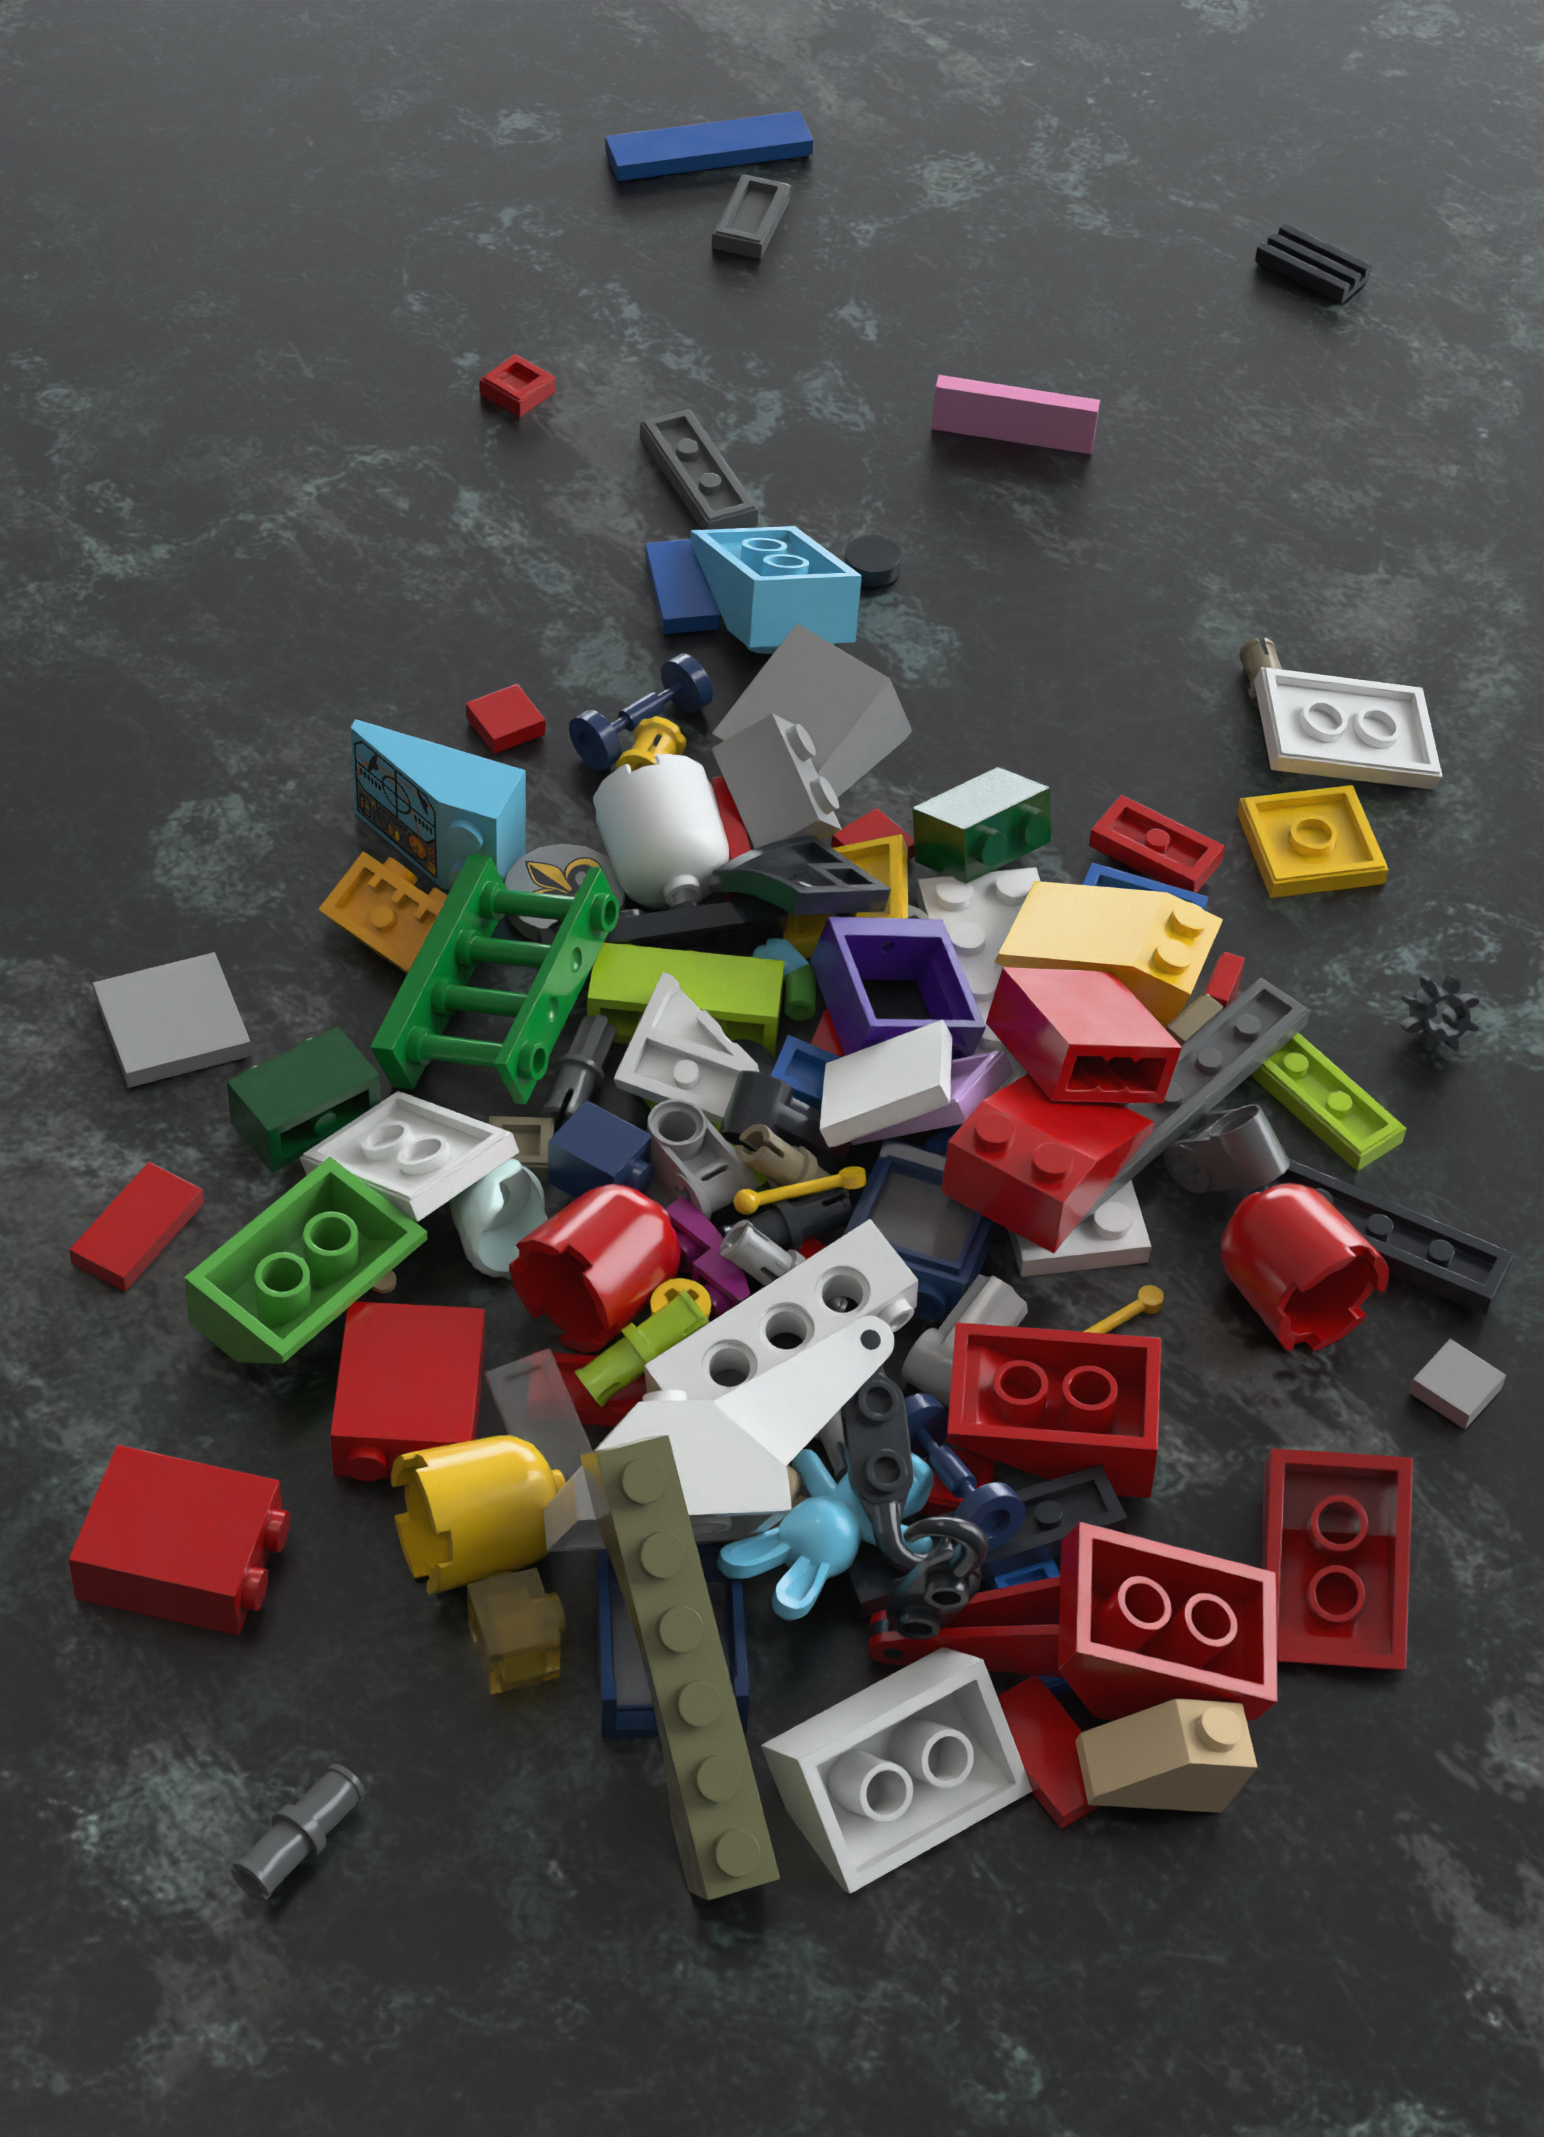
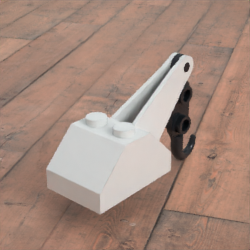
[544,1316,955,1574]

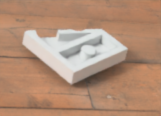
[614,972,759,1125]

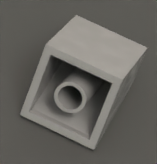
[712,624,912,798]

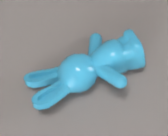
[717,1449,933,1621]

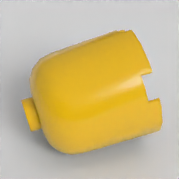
[391,1435,566,1595]

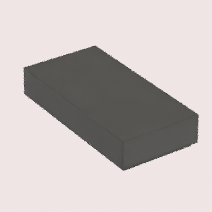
[712,174,791,259]

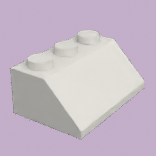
[761,1647,1033,1894]

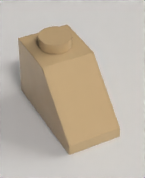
[1075,1699,1258,1813]

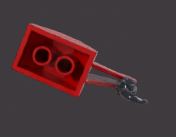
[868,1516,1277,1721]

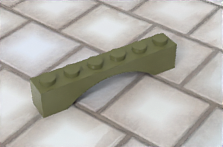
[580,1435,780,1900]

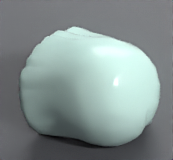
[449,1158,548,1280]

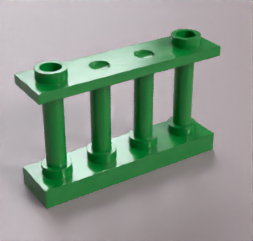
[370,854,620,1105]

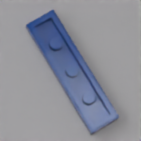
[605,111,814,181]

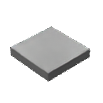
[93,952,252,1088]

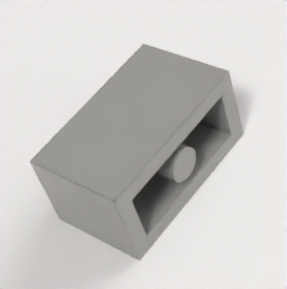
[711,713,842,849]

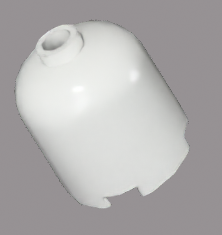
[593,754,729,911]

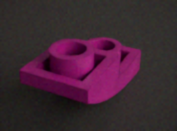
[665,1196,750,1322]

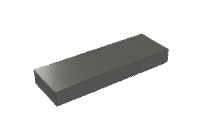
[640,409,759,530]

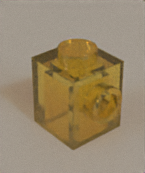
[467,1568,566,1694]

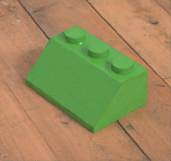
[184,1157,427,1364]

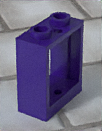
[810,917,986,1060]

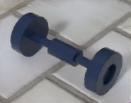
[569,654,713,771]
[905,1394,1025,1551]

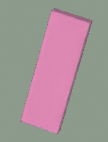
[931,375,1100,454]

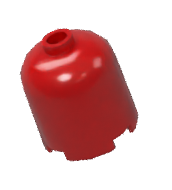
[1221,1183,1389,1351]
[509,1184,681,1353]

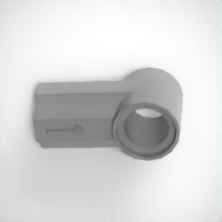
[901,1274,1028,1408]

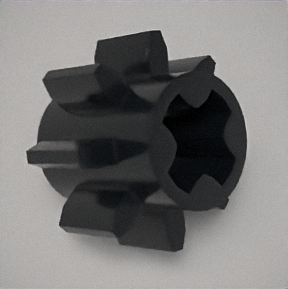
[1400,974,1480,1052]

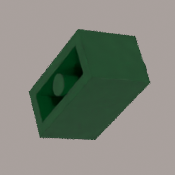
[912,767,1051,884]
[227,1026,381,1172]

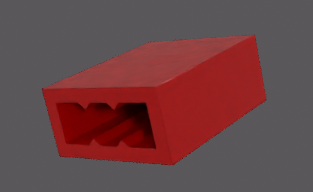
[986,967,1182,1104]
[330,1302,486,1481]
[68,1444,290,1636]

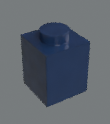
[548,1100,654,1199]

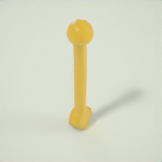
[733,1166,866,1215]
[1083,1285,1164,1334]

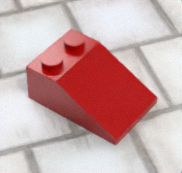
[941,1073,1155,1254]
[947,1322,1161,1498]
[1262,1448,1413,1671]

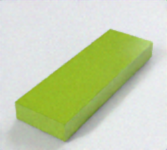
[1251,1033,1406,1171]

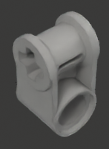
[647,1099,757,1221]

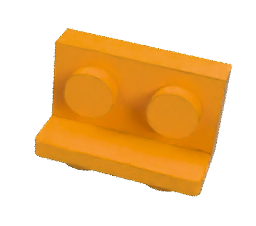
[318,851,447,974]

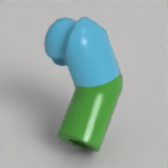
[752,938,816,1021]

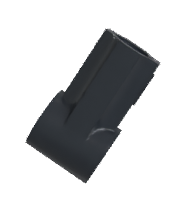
[718,1070,851,1175]

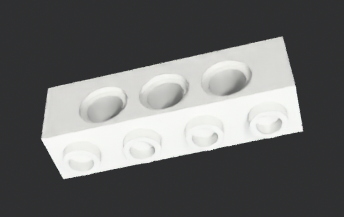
[644,1219,918,1402]

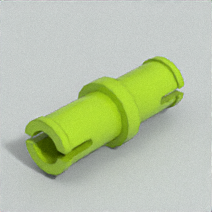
[574,1289,710,1408]

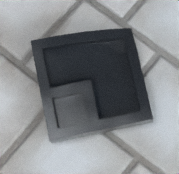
[708,836,891,917]

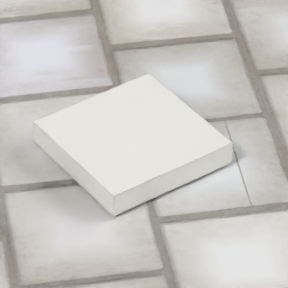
[820,1019,952,1147]

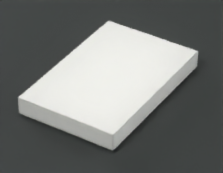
[1254,667,1442,790]
[300,1091,519,1222]

